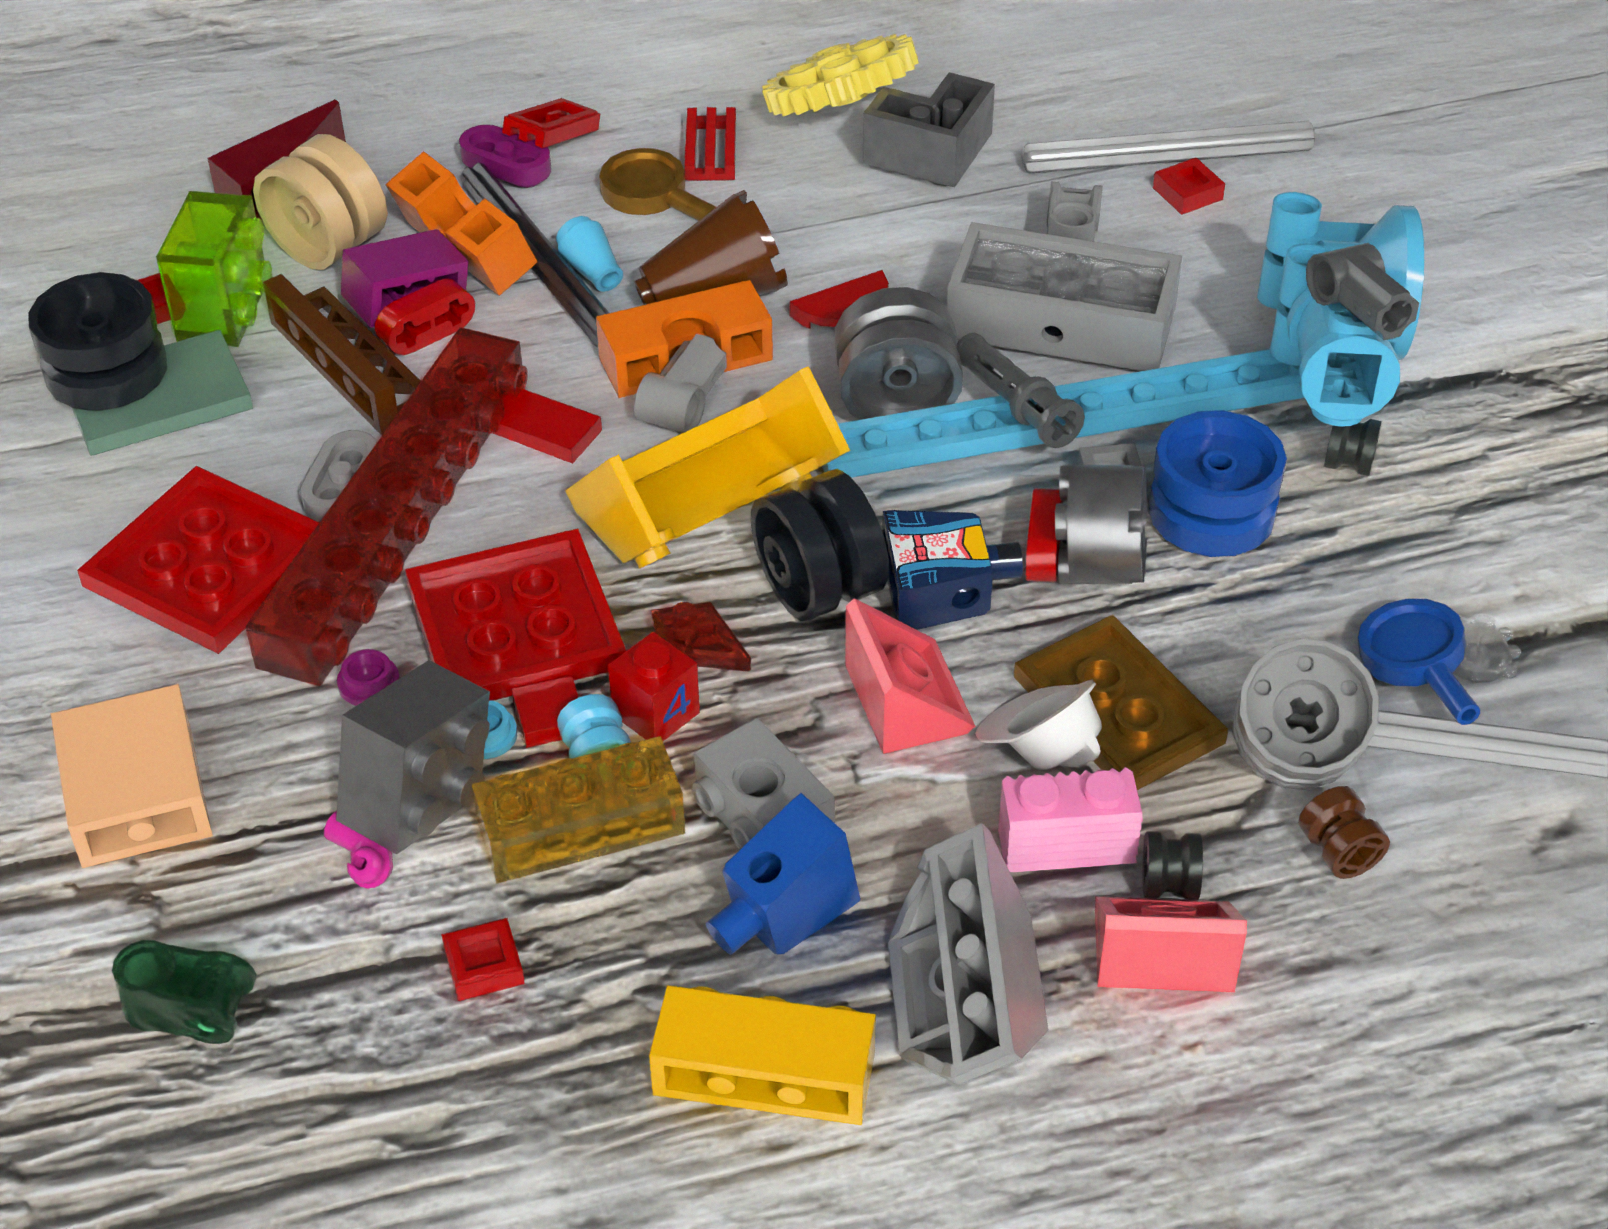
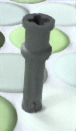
[957,333,1085,448]

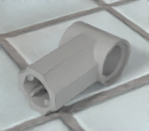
[634,334,727,433]

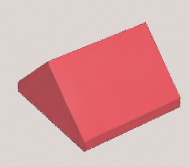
[845,598,976,754]
[1095,896,1247,992]

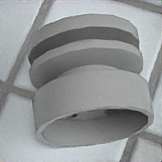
[1232,638,1379,790]

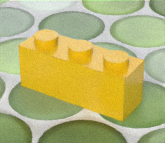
[649,985,876,1125]

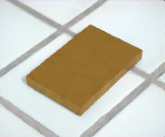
[1014,614,1228,790]

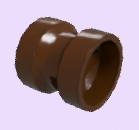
[1298,786,1390,879]

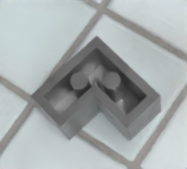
[863,72,995,188]

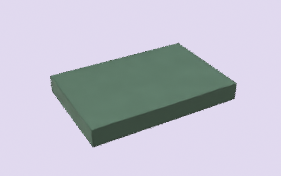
[72,330,253,456]

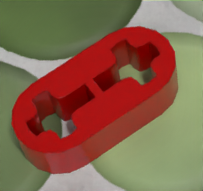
[375,278,476,355]
[1026,488,1064,583]

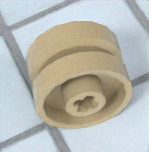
[253,134,388,270]

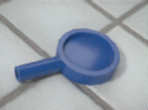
[1358,599,1480,725]

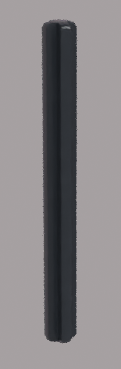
[462,163,609,347]

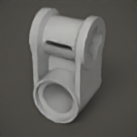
[1047,181,1103,241]

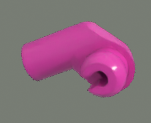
[324,811,393,889]

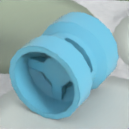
[557,694,635,783]

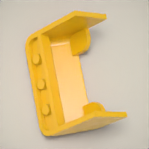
[565,366,851,569]

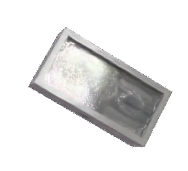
[946,222,1182,371]

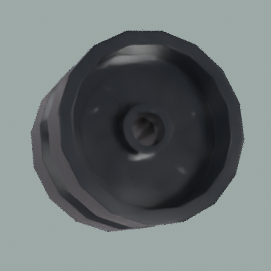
[28,272,167,411]
[751,469,889,621]

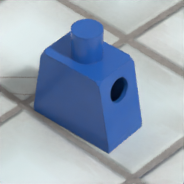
[706,793,861,955]

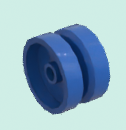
[1149,410,1287,557]

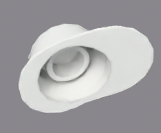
[975,679,1102,770]

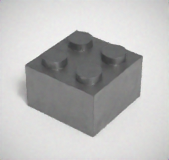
[336,660,490,854]

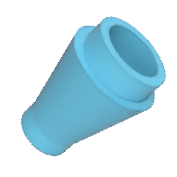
[556,216,623,292]

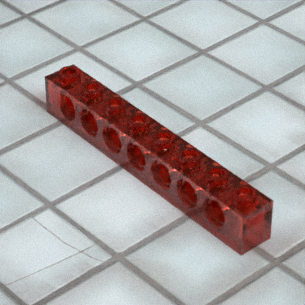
[245,327,528,687]

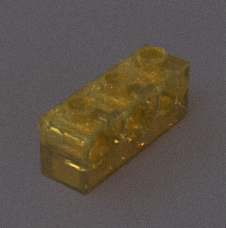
[472,736,685,884]

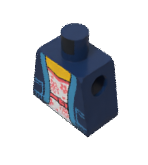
[882,510,1023,630]

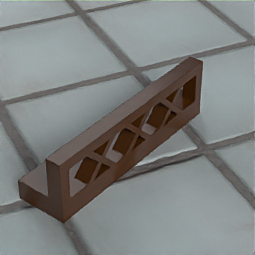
[263,274,438,435]

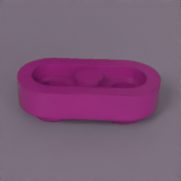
[459,125,551,188]

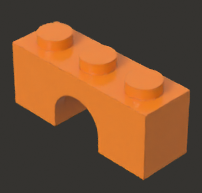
[385,151,537,296]
[596,280,773,398]

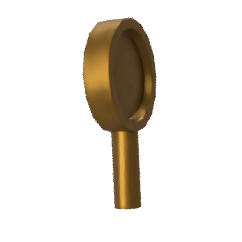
[599,148,716,221]

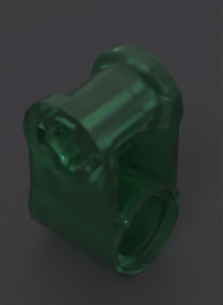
[112,940,257,1044]

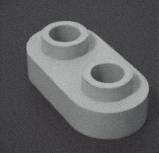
[300,430,381,524]

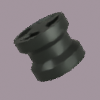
[1324,419,1382,476]
[1142,831,1203,900]

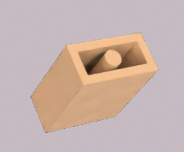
[50,684,213,868]

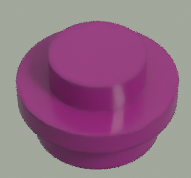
[337,649,400,706]

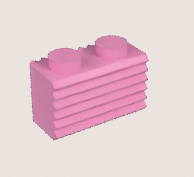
[998,767,1143,872]

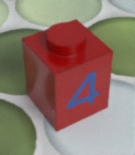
[608,632,700,747]

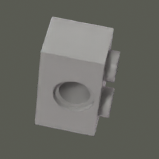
[692,718,835,850]

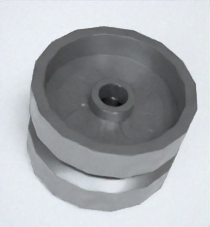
[835,287,963,420]

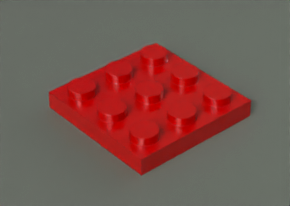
[77,466,334,654]
[405,528,626,701]

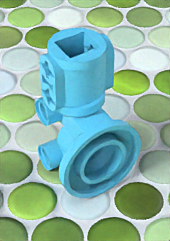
[1257,192,1424,427]

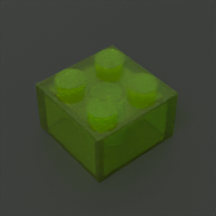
[156,191,272,347]

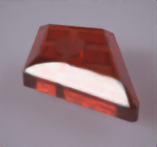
[651,602,751,671]

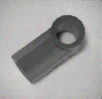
[1306,243,1420,340]

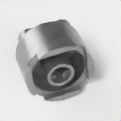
[1055,465,1147,584]

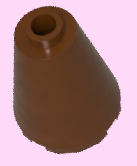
[634,190,788,305]

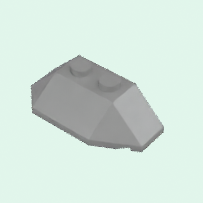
[888,823,1048,1085]

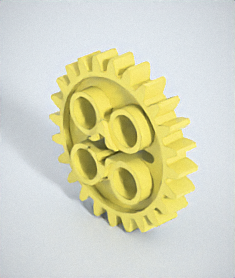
[762,34,919,116]

